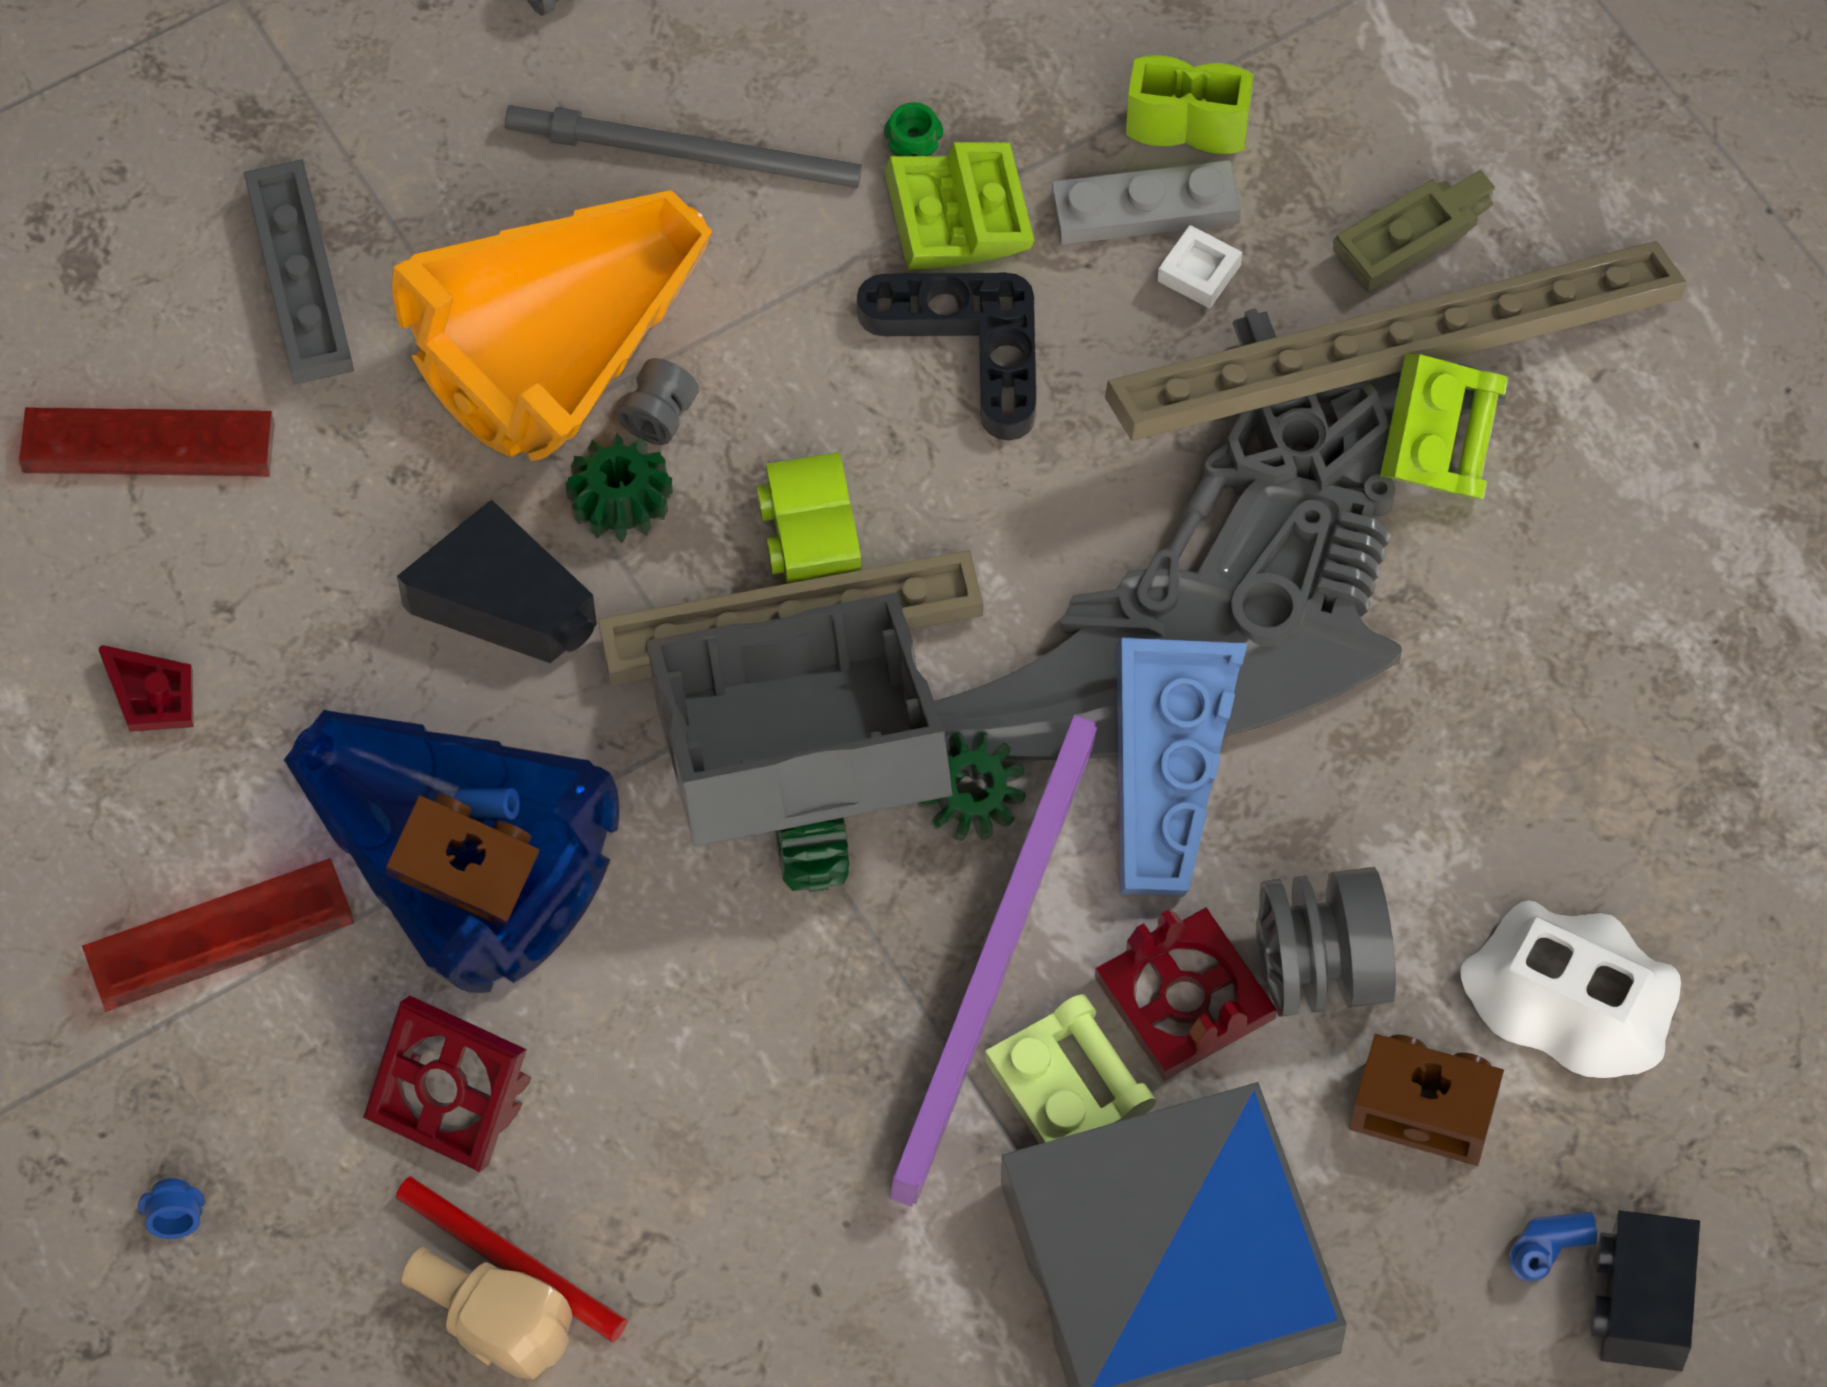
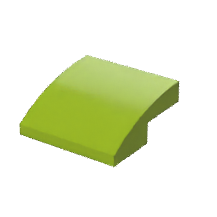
[884,142,1035,270]

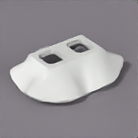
[1460,900,1681,1078]

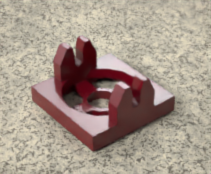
[1095,907,1277,1081]
[363,995,531,1172]

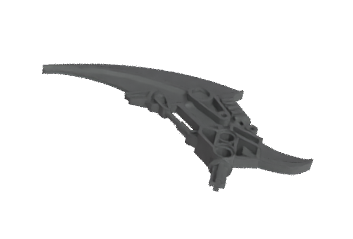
[934,309,1507,761]

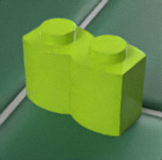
[1126,55,1254,154]
[756,452,862,584]

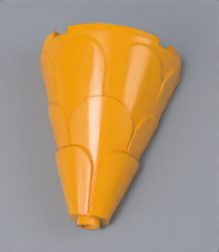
[392,190,713,461]

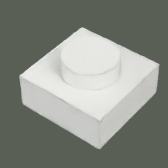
[1158,225,1242,309]

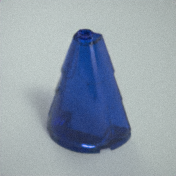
[283,710,619,993]

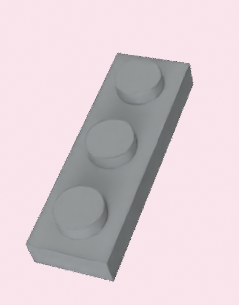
[1052,160,1241,245]

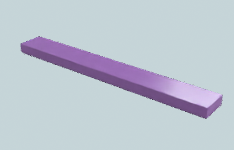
[890,715,1097,1207]

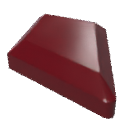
[98,645,194,732]

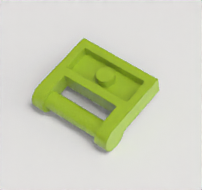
[1380,353,1509,500]

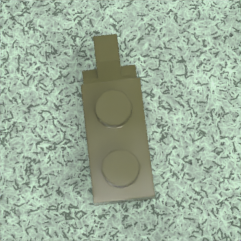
[1333,170,1495,293]

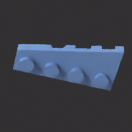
[1117,638,1247,897]

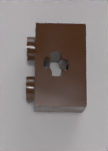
[385,793,540,929]
[1350,1034,1504,1166]

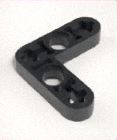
[857,272,1036,441]

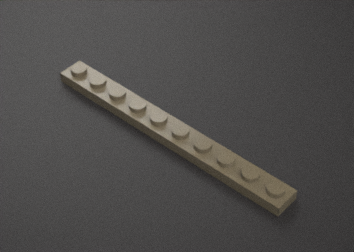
[1105,241,1686,441]

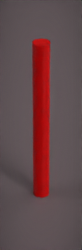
[396,1176,628,1342]

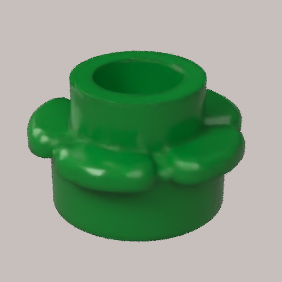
[884,102,943,156]

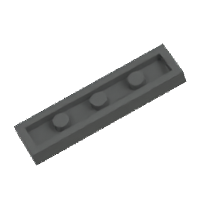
[244,159,354,385]

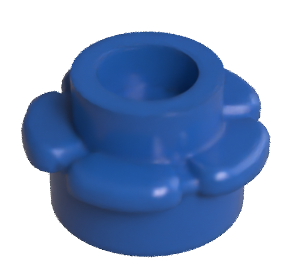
[138,1178,205,1239]

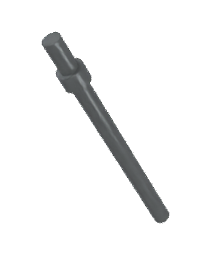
[505,105,862,188]

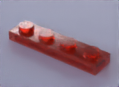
[19,407,275,477]
[82,858,354,1012]

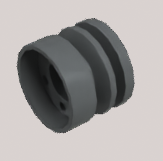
[1256,866,1396,1017]

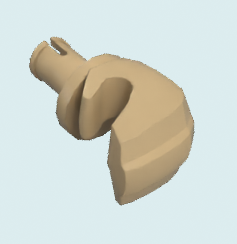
[401,1247,573,1380]

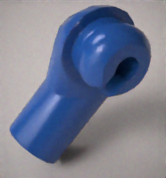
[447,788,520,856]
[1509,1211,1597,1281]

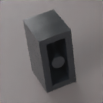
[1591,1210,1700,1371]

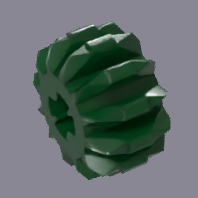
[566,432,673,543]
[918,731,1026,841]
[775,817,850,892]

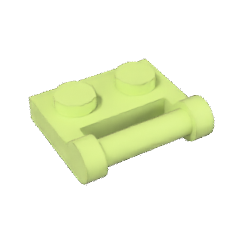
[985,994,1156,1144]

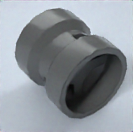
[616,358,699,445]

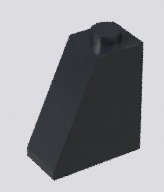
[397,499,597,663]

